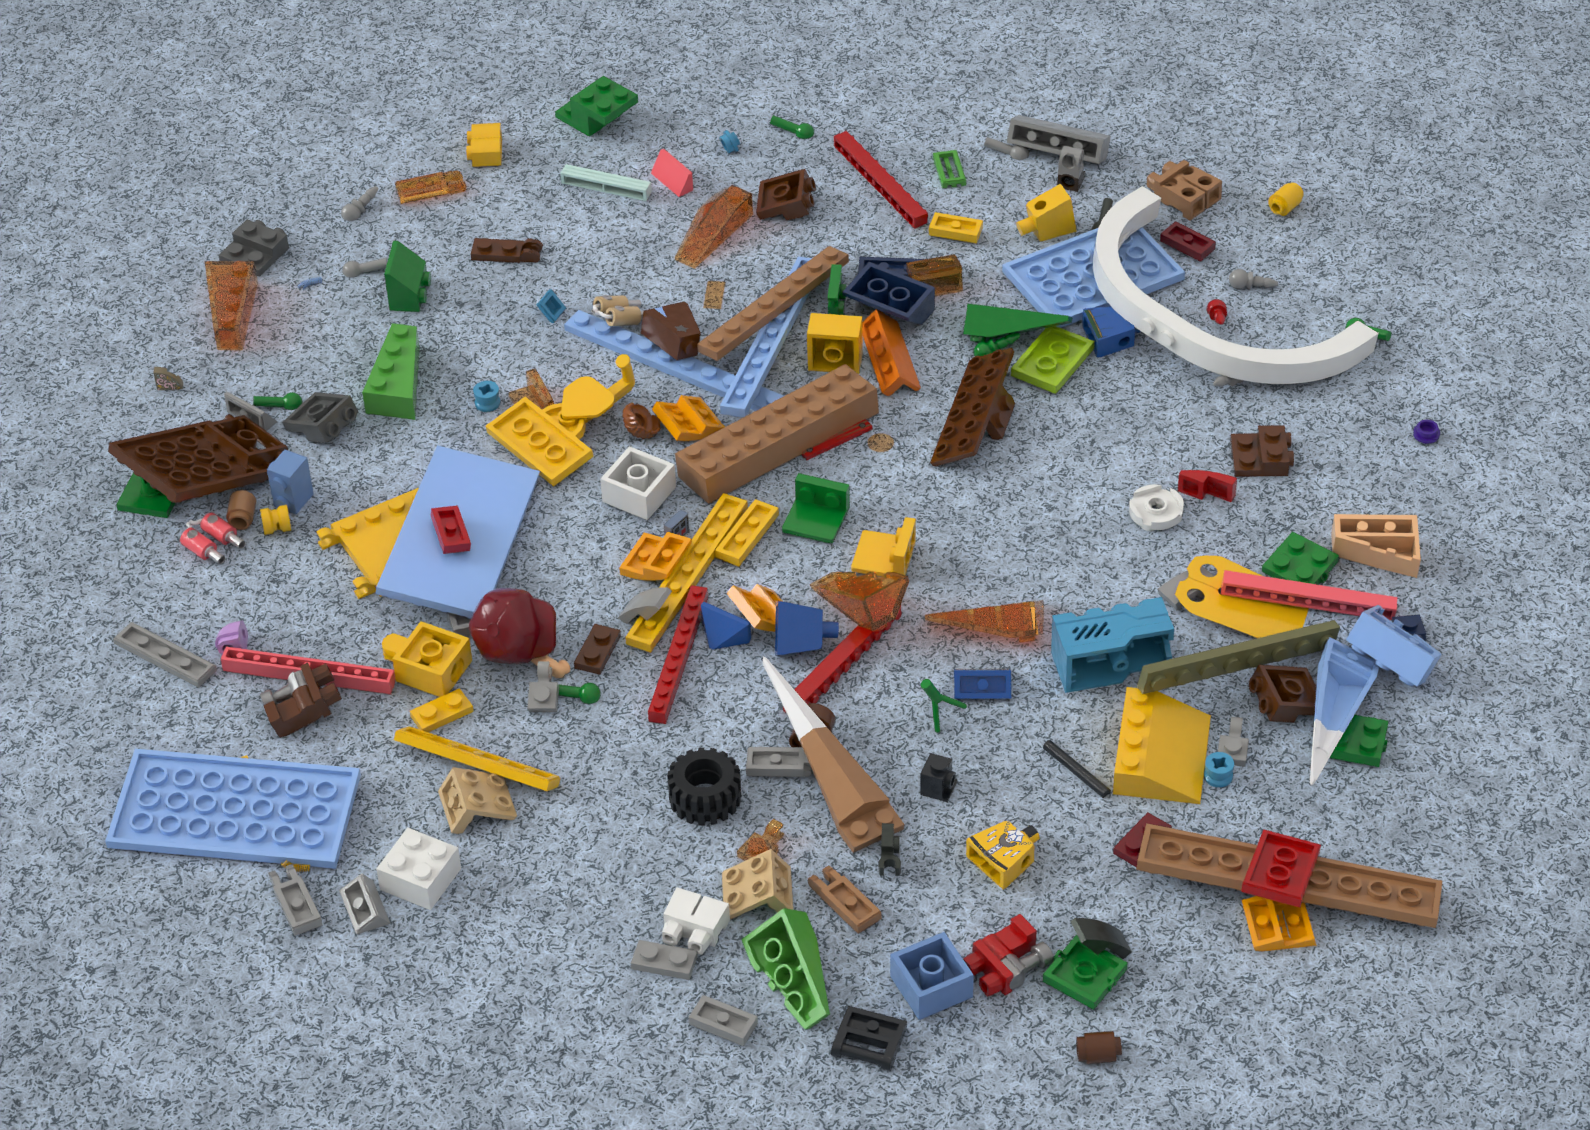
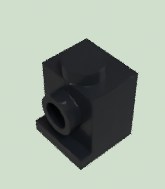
[920,753,958,803]

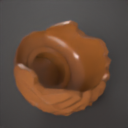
[622,402,661,439]

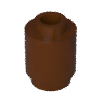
[1076,1031,1122,1064]

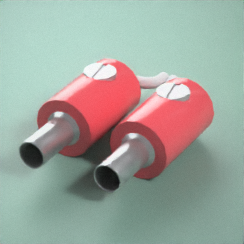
[180,512,246,564]

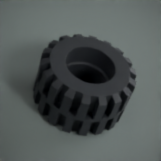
[667,748,742,826]

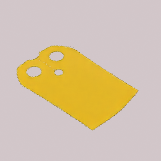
[1175,555,1309,638]

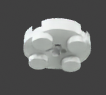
[1129,484,1184,531]

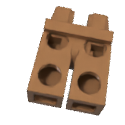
[1147,160,1222,221]

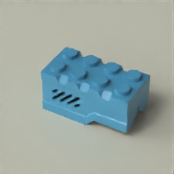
[1051,597,1174,693]

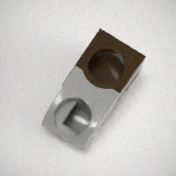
[1057,146,1085,192]

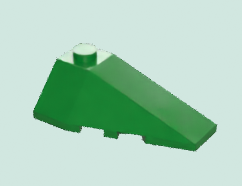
[963,303,1073,342]

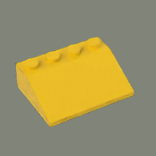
[1113,687,1211,804]

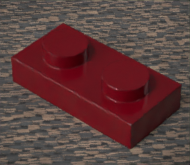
[1160,221,1216,262]
[1113,812,1172,867]

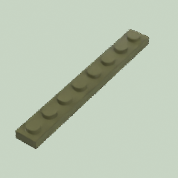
[1137,620,1340,694]

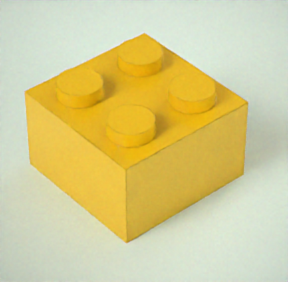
[807,313,863,374]

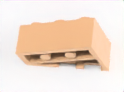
[1331,514,1421,578]

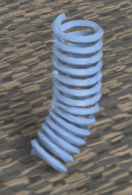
[298,277,322,290]

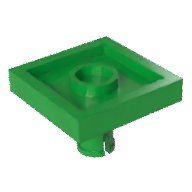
[116,473,175,518]

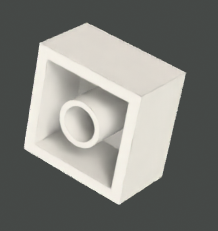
[600,446,676,520]
[376,827,461,910]

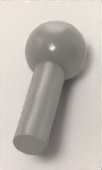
[984,137,1029,160]
[342,258,388,278]

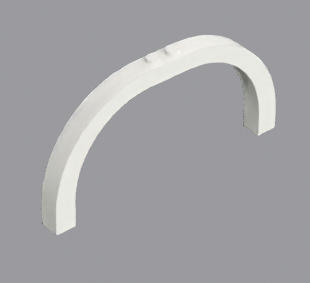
[1093,186,1378,384]

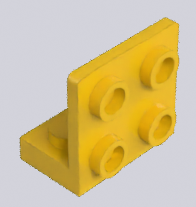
[851,517,916,580]

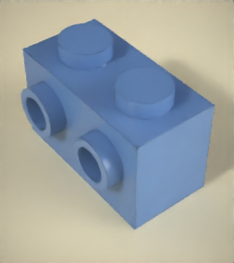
[267,449,314,514]

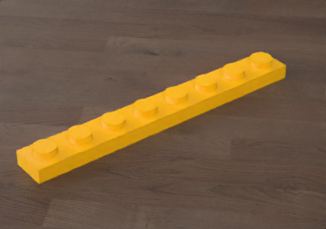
[625,493,748,653]

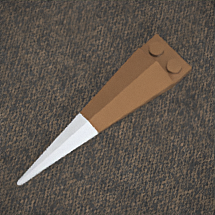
[762,656,904,853]

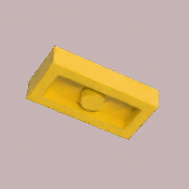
[929,212,983,243]
[410,688,474,732]

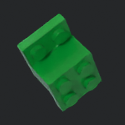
[555,76,638,137]

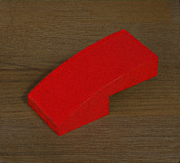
[1178,470,1237,502]

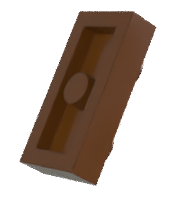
[574,624,621,675]

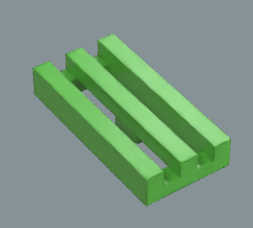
[933,150,966,189]

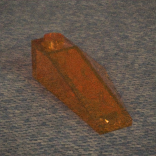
[810,572,909,631]
[925,600,1044,643]

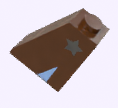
[641,301,701,360]

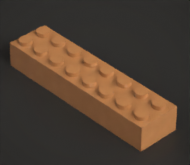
[675,364,879,504]

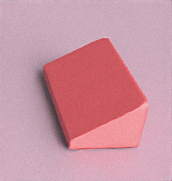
[651,149,693,197]

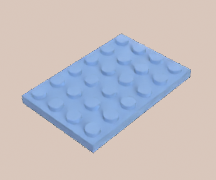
[1002,227,1185,328]

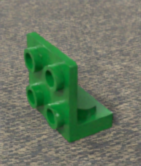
[782,473,850,544]

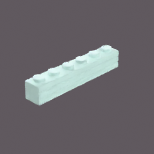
[560,164,652,201]

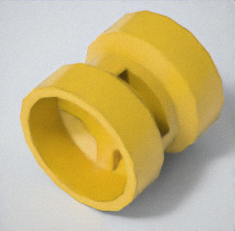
[260,505,292,535]

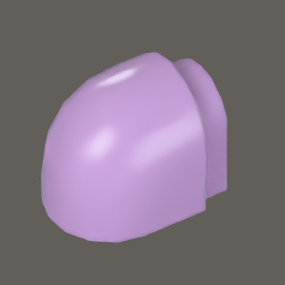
[215,620,248,655]

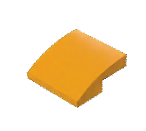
[652,395,725,441]
[619,532,692,580]
[726,584,782,632]
[1241,896,1317,951]

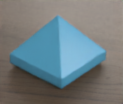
[536,289,566,323]

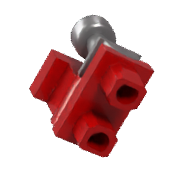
[963,914,1054,997]

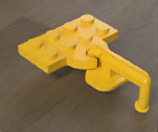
[485,354,635,487]

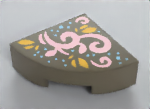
[153,367,183,390]

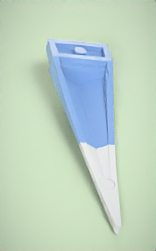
[1310,637,1379,785]

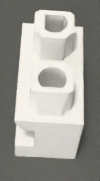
[662,887,730,955]

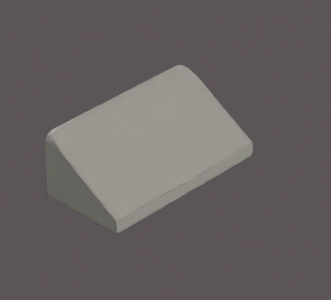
[224,391,277,431]
[339,873,391,934]

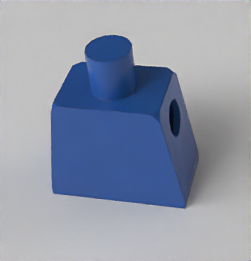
[775,601,839,656]

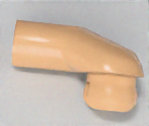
[531,656,571,678]

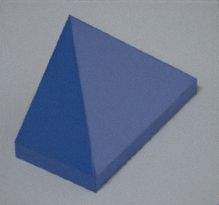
[701,602,752,650]

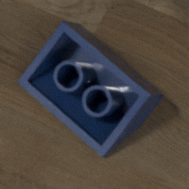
[843,262,935,325]

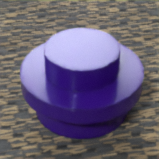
[1413,419,1440,444]

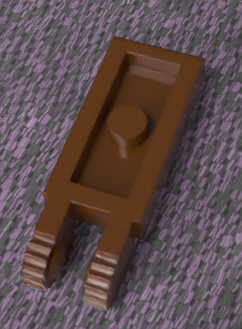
[470,238,543,263]

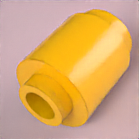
[1268,183,1304,216]

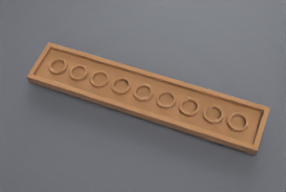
[1136,823,1443,928]

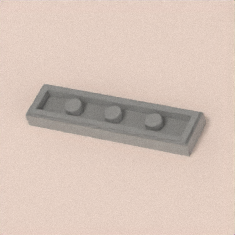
[113,622,217,688]

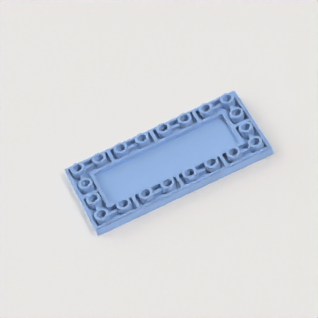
[376,445,540,619]

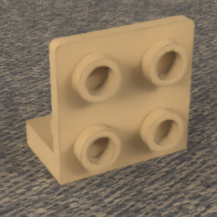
[438,767,517,834]
[722,849,793,919]

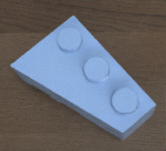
[1346,605,1442,686]

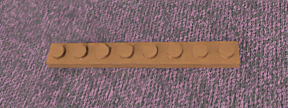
[697,246,849,361]

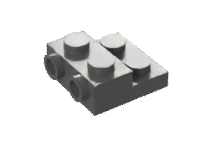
[218,219,289,277]
[282,392,359,443]

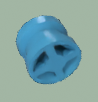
[473,381,501,412]
[1204,752,1234,788]

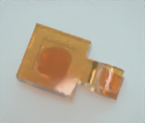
[737,819,784,861]

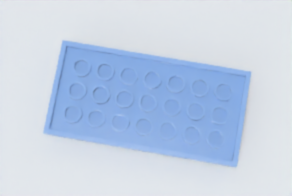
[105,749,361,869]

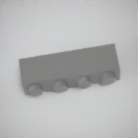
[1007,115,1111,164]

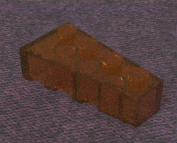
[204,261,258,350]

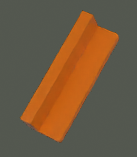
[862,309,921,396]

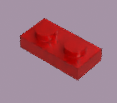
[431,505,471,554]

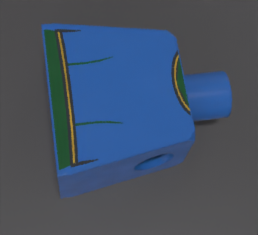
[1082,307,1141,358]

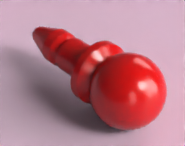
[1206,299,1227,325]

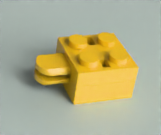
[382,621,472,697]

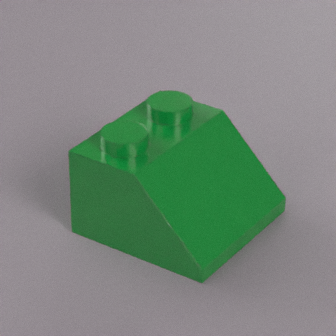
[384,241,431,312]

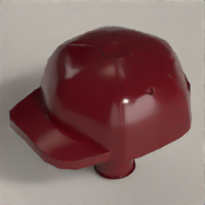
[469,588,556,664]

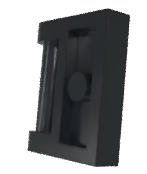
[831,1006,907,1071]

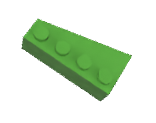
[362,323,420,420]

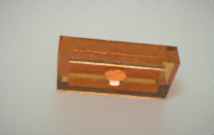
[906,254,963,296]
[509,368,554,409]

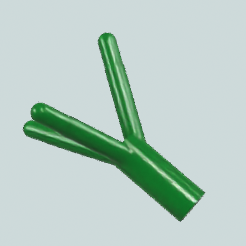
[920,679,967,733]

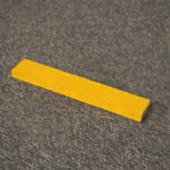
[394,726,561,791]

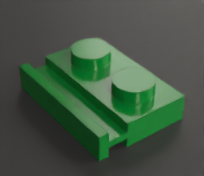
[827,264,847,315]

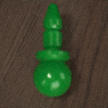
[973,333,1020,356]

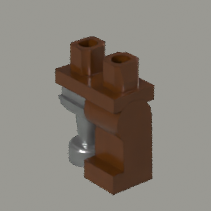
[260,663,342,738]

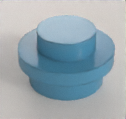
[719,130,740,153]

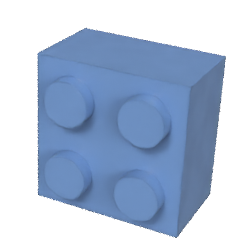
[890,932,974,1020]

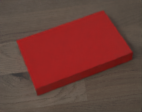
[1241,829,1321,908]

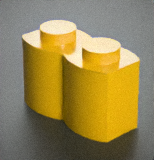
[466,123,502,167]

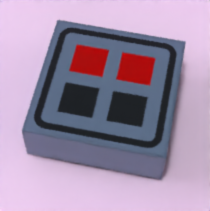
[664,510,689,536]

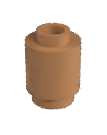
[226,490,257,530]

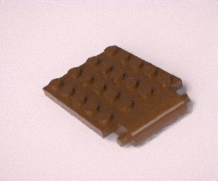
[108,414,288,503]

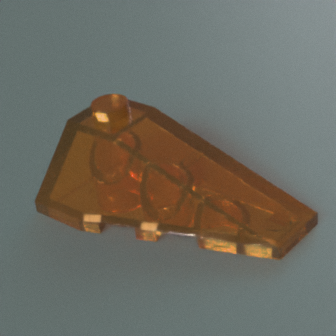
[675,185,753,269]

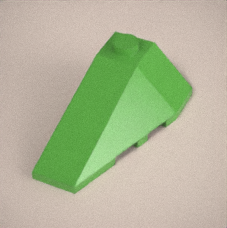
[741,908,830,1030]

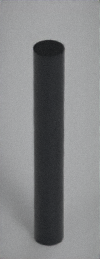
[1043,740,1111,798]

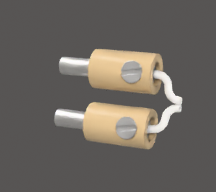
[591,295,643,326]

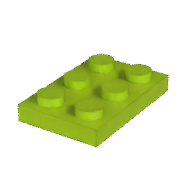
[1011,326,1095,394]

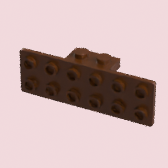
[930,347,1016,467]

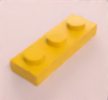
[715,499,779,567]

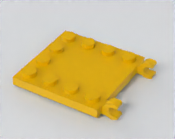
[316,488,419,599]

